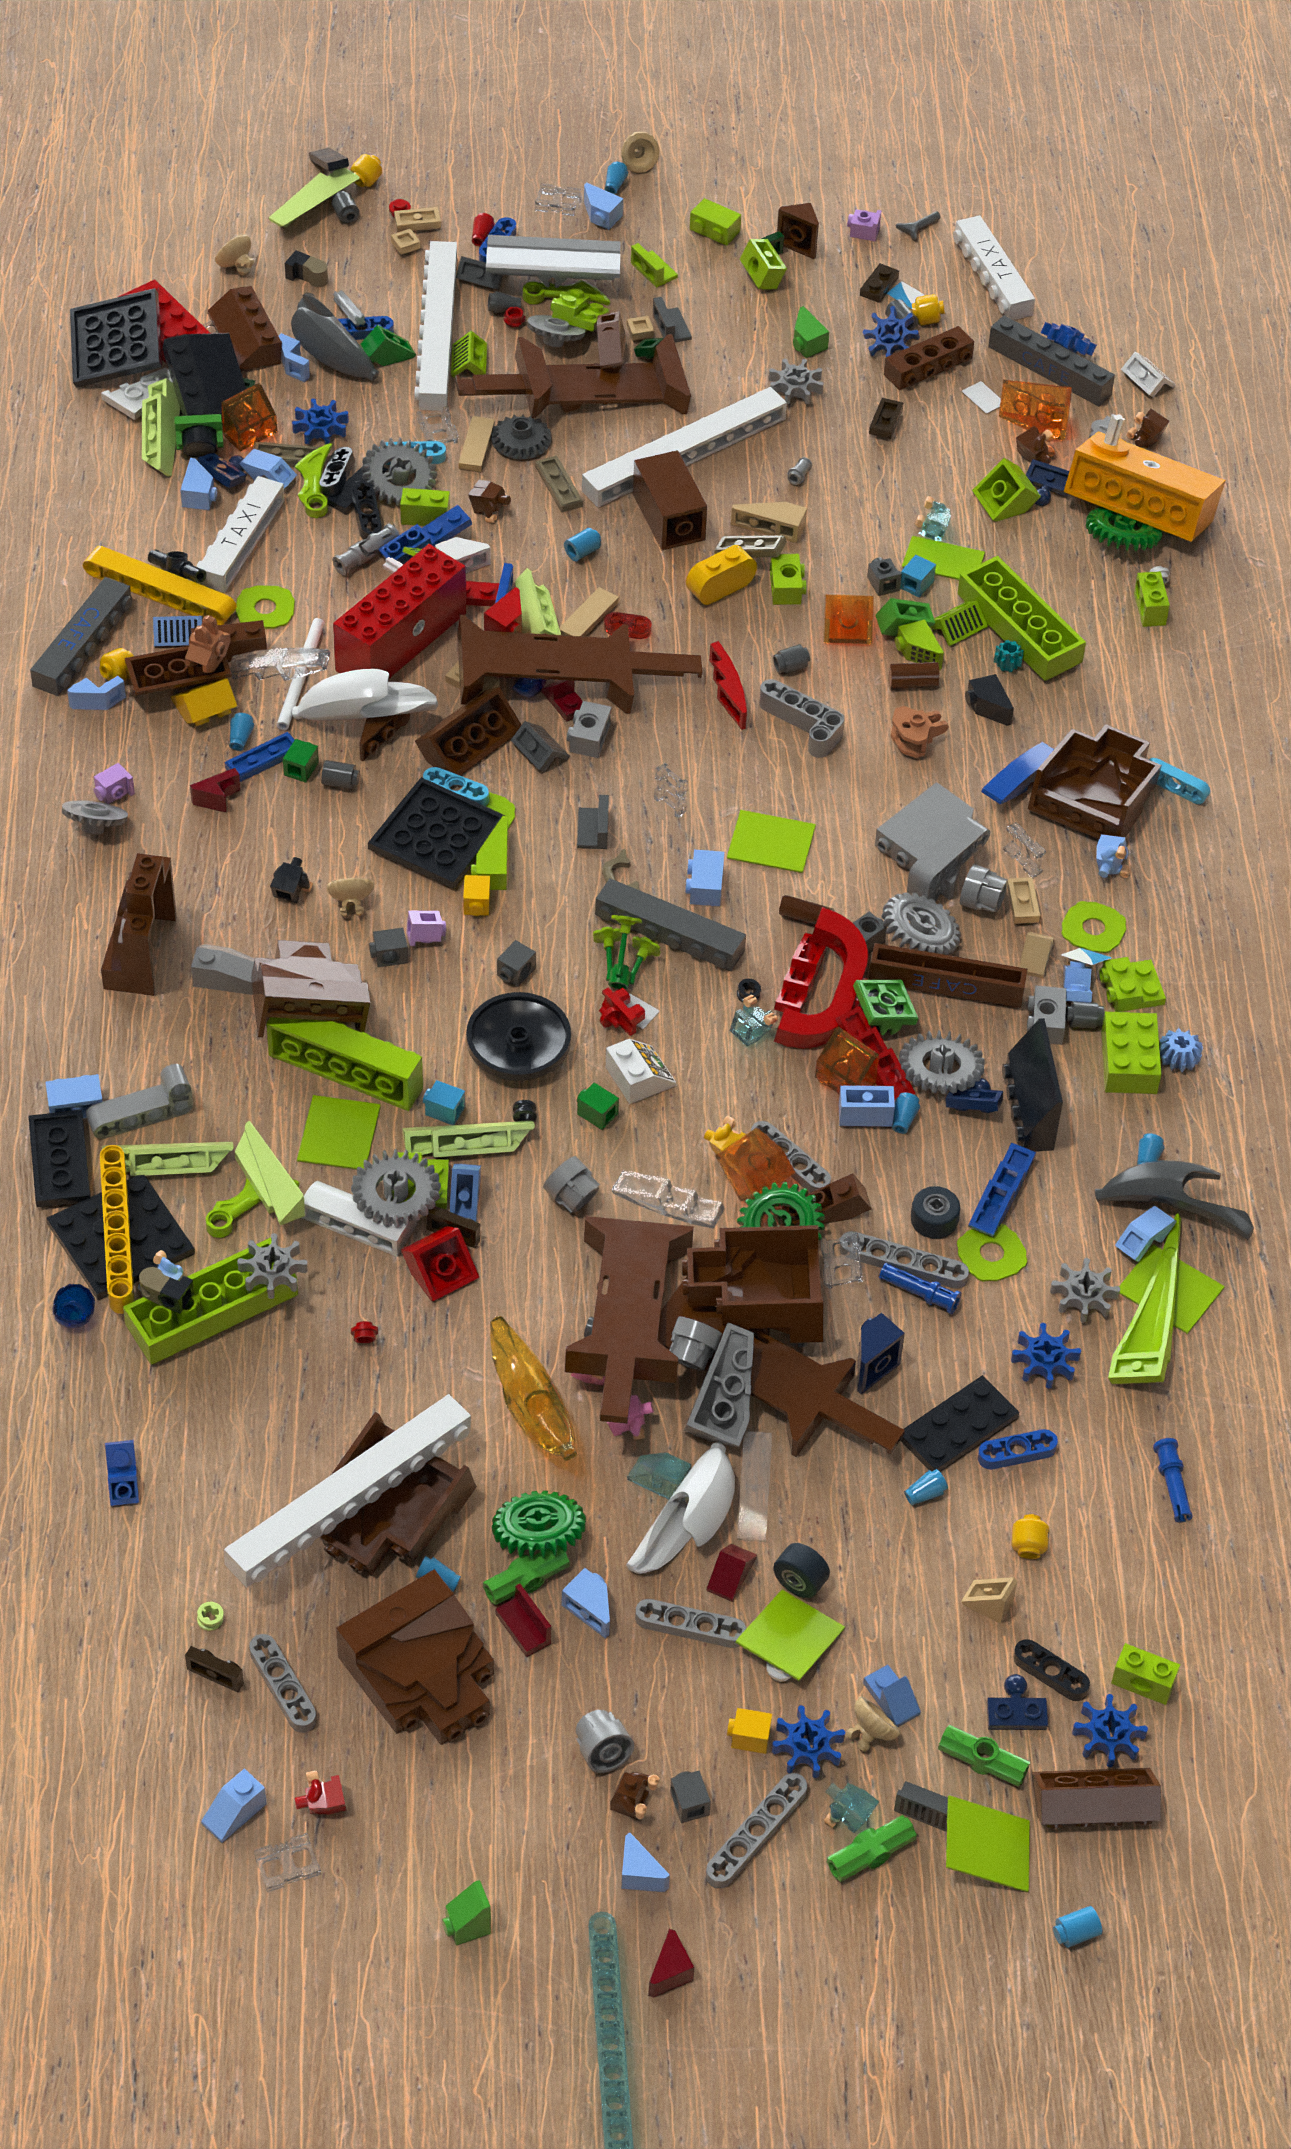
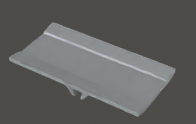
[486,235,621,288]

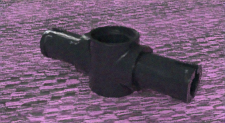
[148,549,206,583]

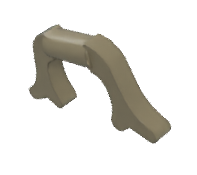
[602,849,641,891]

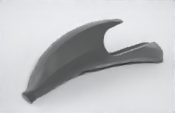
[291,292,379,382]
[1095,1160,1254,1240]

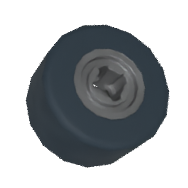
[911,1186,960,1239]
[773,1543,830,1598]

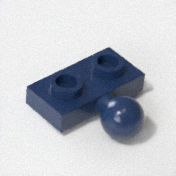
[197,453,247,488]
[1026,459,1069,506]
[946,1078,1003,1113]
[986,1674,1048,1730]

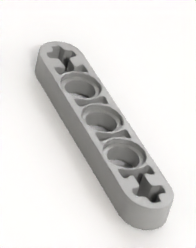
[839,1231,969,1289]
[706,1773,807,1889]

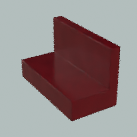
[495,1584,551,1658]

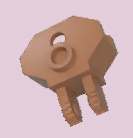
[185,615,231,673]
[890,706,949,758]

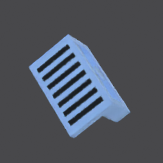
[153,616,203,646]

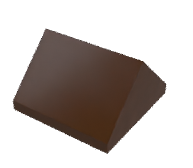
[777,203,819,259]

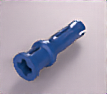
[879,1263,962,1314]
[1153,1438,1193,1523]

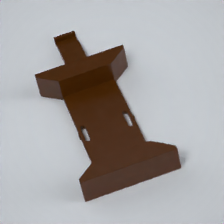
[455,334,691,418]
[457,615,703,714]
[565,1216,694,1424]
[657,1276,905,1457]

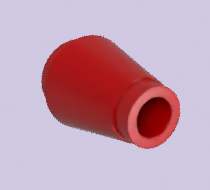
[471,213,495,247]

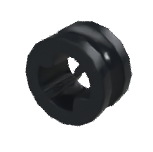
[737,978,761,1003]
[513,1100,537,1122]

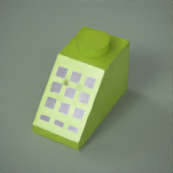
[895,620,944,670]

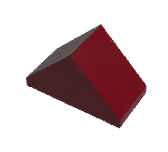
[706,1544,757,1602]
[648,1928,694,1998]

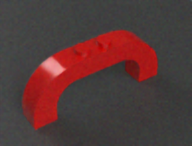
[773,907,868,1049]

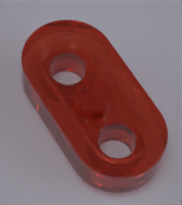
[604,612,652,639]

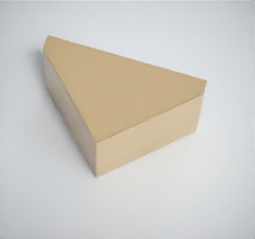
[1019,932,1054,978]
[961,1577,1018,1624]

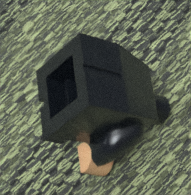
[270,857,313,903]

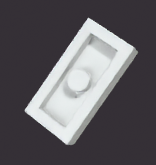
[1121,351,1176,397]

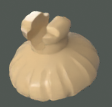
[621,131,660,173]
[215,234,254,276]
[326,878,374,917]
[846,1697,900,1751]

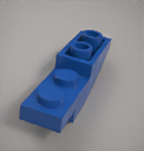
[379,505,472,565]

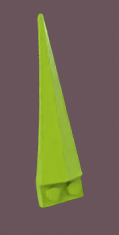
[1108,1213,1181,1384]

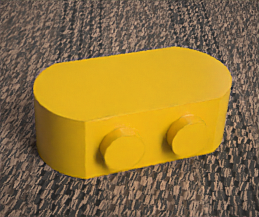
[686,545,757,605]

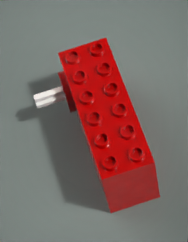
[333,544,466,679]

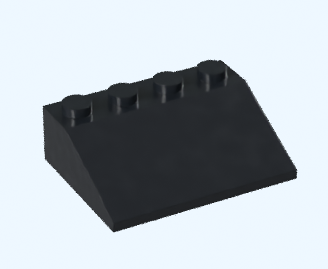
[163,333,255,426]
[1002,1018,1063,1152]

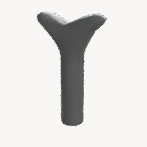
[896,211,941,240]

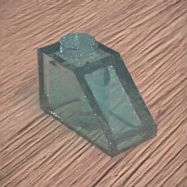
[627,1452,691,1499]

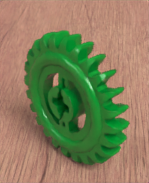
[1086,507,1162,552]
[737,1182,825,1241]
[492,1490,586,1559]

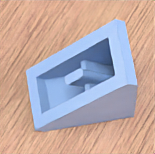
[621,1833,670,1892]

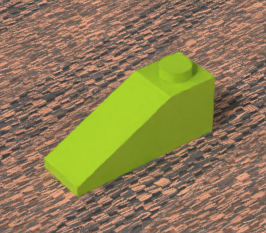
[471,816,508,890]

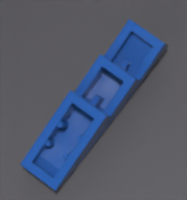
[981,742,1054,805]
[968,1142,1036,1237]

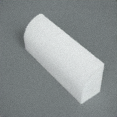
[301,1181,417,1257]

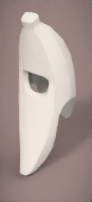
[292,669,438,721]
[626,1441,735,1574]

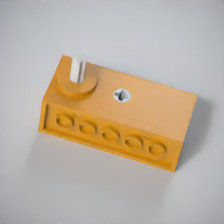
[1064,414,1226,542]

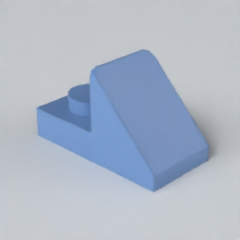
[863,1665,921,1727]

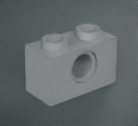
[566,701,612,758]
[1027,986,1066,1045]

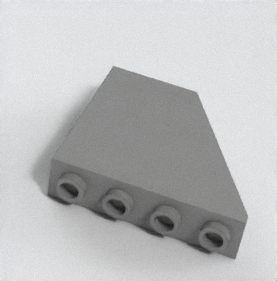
[875,782,974,900]

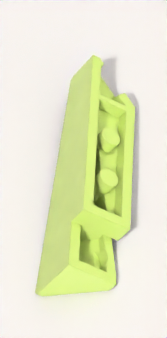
[269,168,360,227]
[142,378,180,477]
[515,568,561,641]
[235,1121,305,1225]
[402,1121,535,1157]
[102,1142,233,1176]

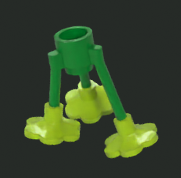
[593,915,661,989]

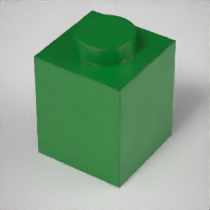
[283,739,319,783]
[577,1082,619,1130]

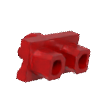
[599,987,645,1036]

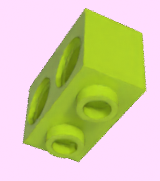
[1134,571,1170,627]

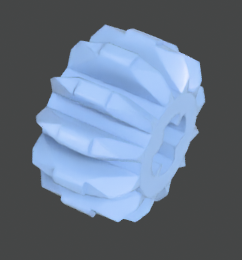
[1159,1028,1203,1072]

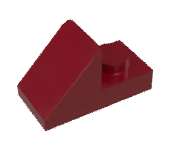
[541,680,583,722]
[190,768,241,812]

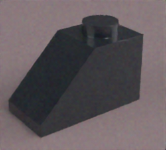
[965,674,1014,726]

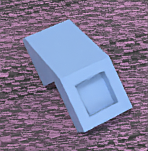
[279,333,310,382]
[239,449,297,489]
[67,676,126,710]
[1063,961,1092,1002]
[1115,1206,1177,1262]

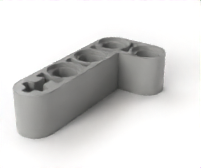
[759,679,844,758]
[907,817,990,902]
[86,1064,193,1139]

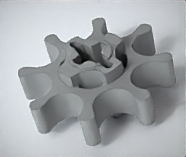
[769,359,824,404]
[237,1233,308,1299]
[1050,1258,1120,1322]

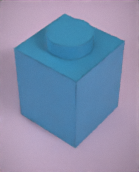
[900,555,936,598]
[423,1080,465,1125]

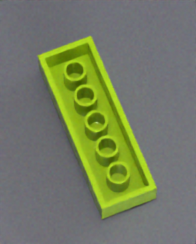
[957,556,1086,681]
[266,1017,423,1111]
[123,1237,298,1365]

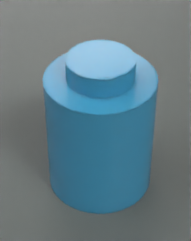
[564,528,601,561]
[1053,1906,1102,1948]

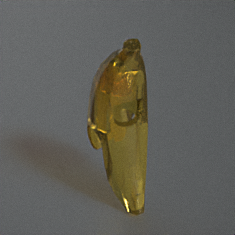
[490,1316,577,1461]

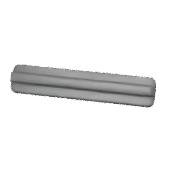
[333,290,365,326]

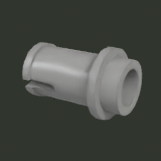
[787,457,812,485]

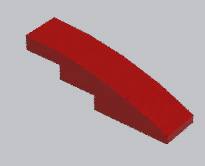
[709,641,747,730]
[774,932,827,1013]
[835,1006,916,1103]

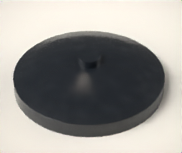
[466,992,571,1081]

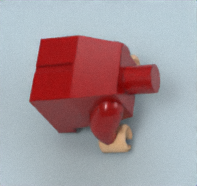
[294,1771,347,1815]

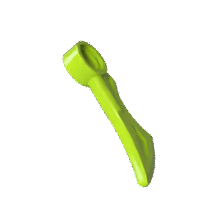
[522,279,610,306]
[295,443,332,518]
[206,1177,300,1238]

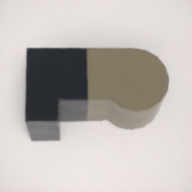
[284,250,328,287]
[139,1267,194,1314]

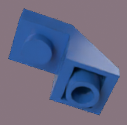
[105,1440,139,1506]

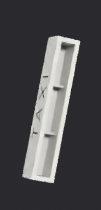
[953,215,1035,320]
[196,476,285,593]

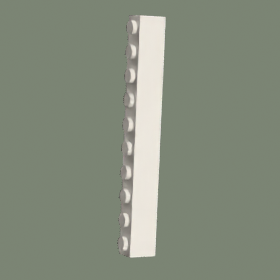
[415,241,457,411]
[582,387,787,507]
[224,1394,471,1588]

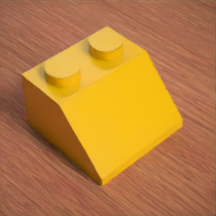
[170,678,237,726]

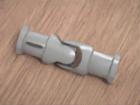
[332,523,399,575]

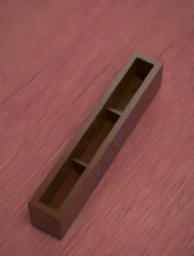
[869,943,1028,1008]

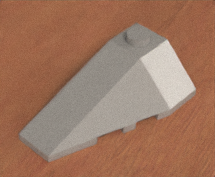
[191,944,254,995]
[683,1323,754,1447]

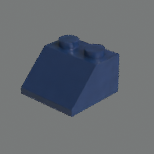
[857,1312,905,1395]

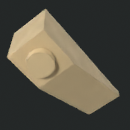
[731,502,807,543]

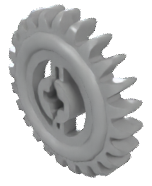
[361,437,438,506]
[881,892,961,955]
[899,1030,985,1094]
[351,1149,441,1226]

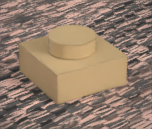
[391,229,421,255]
[627,316,654,341]

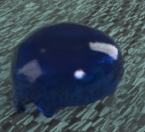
[512,678,546,698]
[52,1284,96,1328]

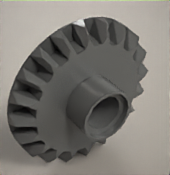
[491,414,551,459]

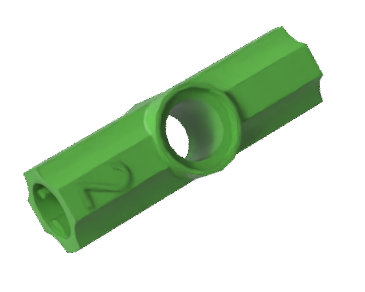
[483,1545,570,1606]
[938,1725,1030,1787]
[827,1815,917,1882]

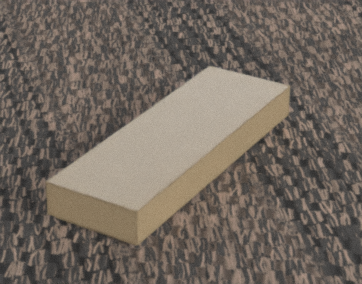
[459,416,495,472]
[559,587,619,637]

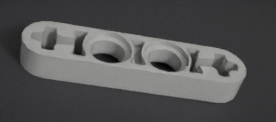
[750,1121,831,1192]
[635,1599,746,1648]
[249,1634,316,1733]

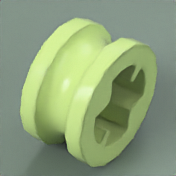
[197,1602,224,1631]

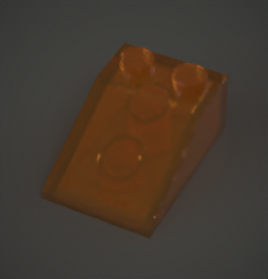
[999,379,1072,440]

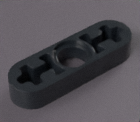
[319,447,355,496]
[352,480,382,539]
[1013,1639,1090,1701]

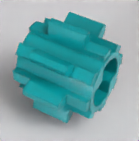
[993,640,1024,672]

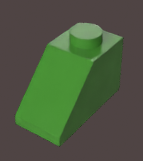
[793,306,829,358]
[875,598,935,636]
[442,1880,491,1946]

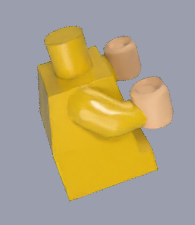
[704,1116,752,1168]

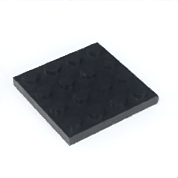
[70,288,162,388]
[368,777,505,889]
[46,1175,195,1300]

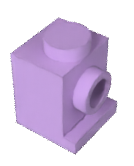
[847,209,881,241]
[93,763,135,804]
[406,911,446,946]

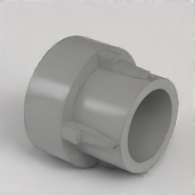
[960,864,1008,912]
[543,1156,600,1213]
[669,1317,722,1371]
[576,1710,634,1773]

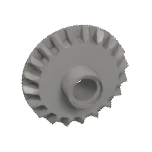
[527,315,585,347]
[62,800,128,834]

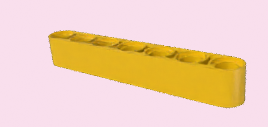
[82,546,237,625]
[100,1145,134,1314]

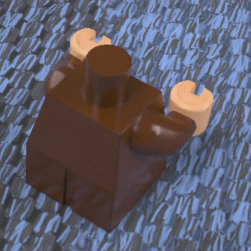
[1126,409,1169,448]
[1016,426,1055,464]
[468,480,511,523]
[610,1772,660,1820]

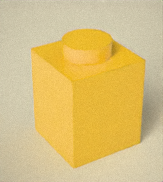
[463,875,490,916]
[727,1708,772,1754]

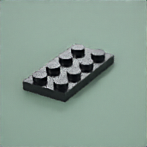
[28,1110,91,1208]
[900,1375,1019,1472]

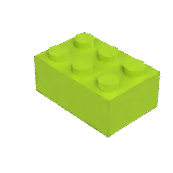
[1101,1012,1161,1094]

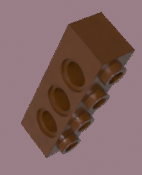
[884,326,975,390]

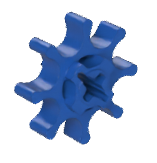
[863,306,920,357]
[1041,322,1097,356]
[292,399,349,445]
[1011,1323,1081,1389]
[1072,1694,1148,1768]
[772,1705,845,1778]

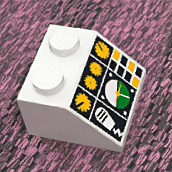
[605,1039,676,1104]

